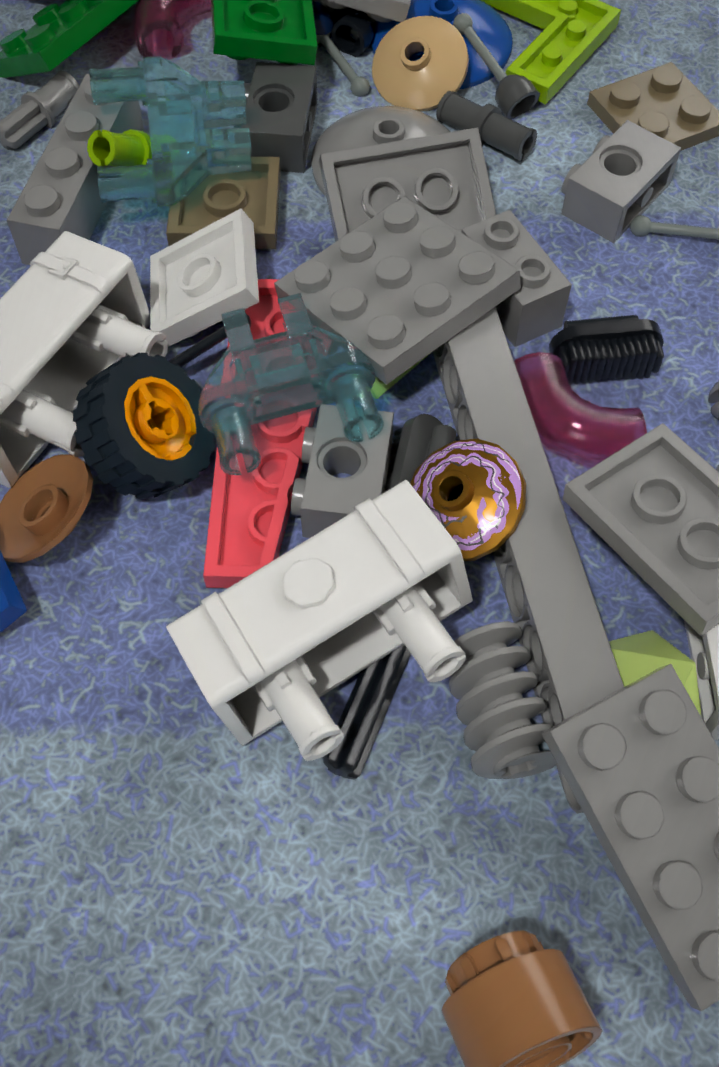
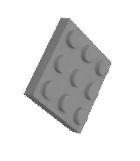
[274,196,521,385]

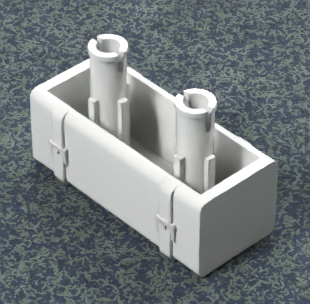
[0,231,168,488]
[166,480,473,761]

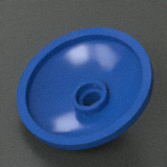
[371,0,513,90]

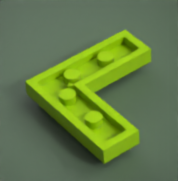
[481,0,621,105]

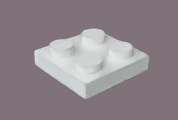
[150,208,259,347]

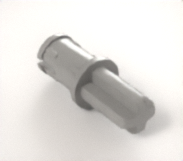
[0,71,79,150]

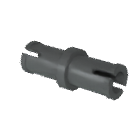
[436,91,537,161]

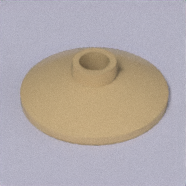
[372,16,469,111]

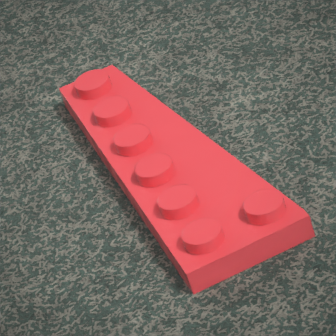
[203,279,334,588]

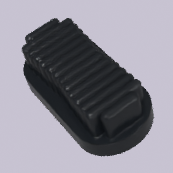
[549,315,664,385]

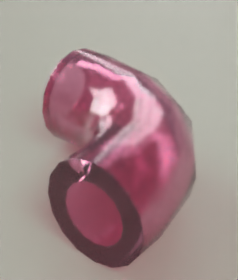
[134,0,212,63]
[514,352,647,466]

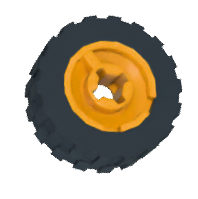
[73,353,216,499]

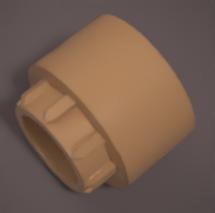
[442,931,602,1067]

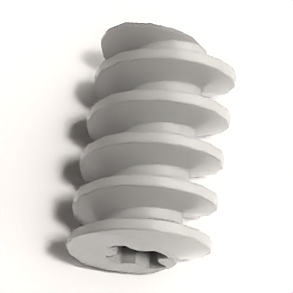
[449,621,557,779]

